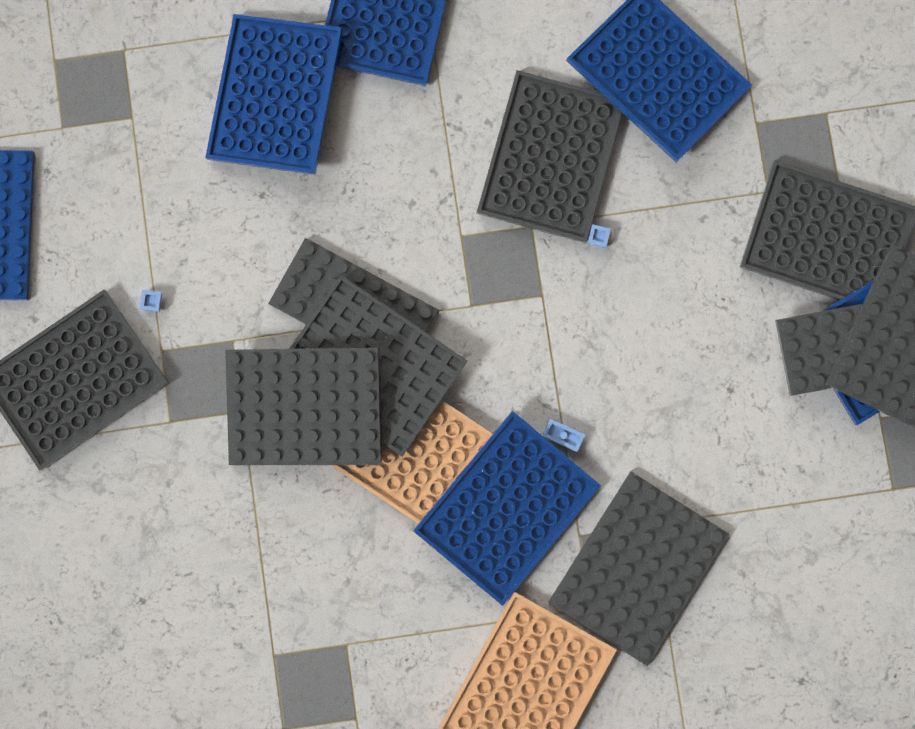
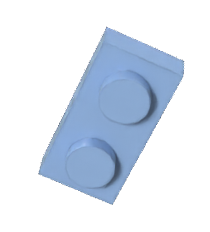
[542,419,585,452]

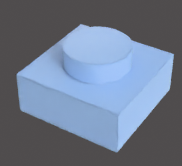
[587,224,611,248]
[139,290,163,312]

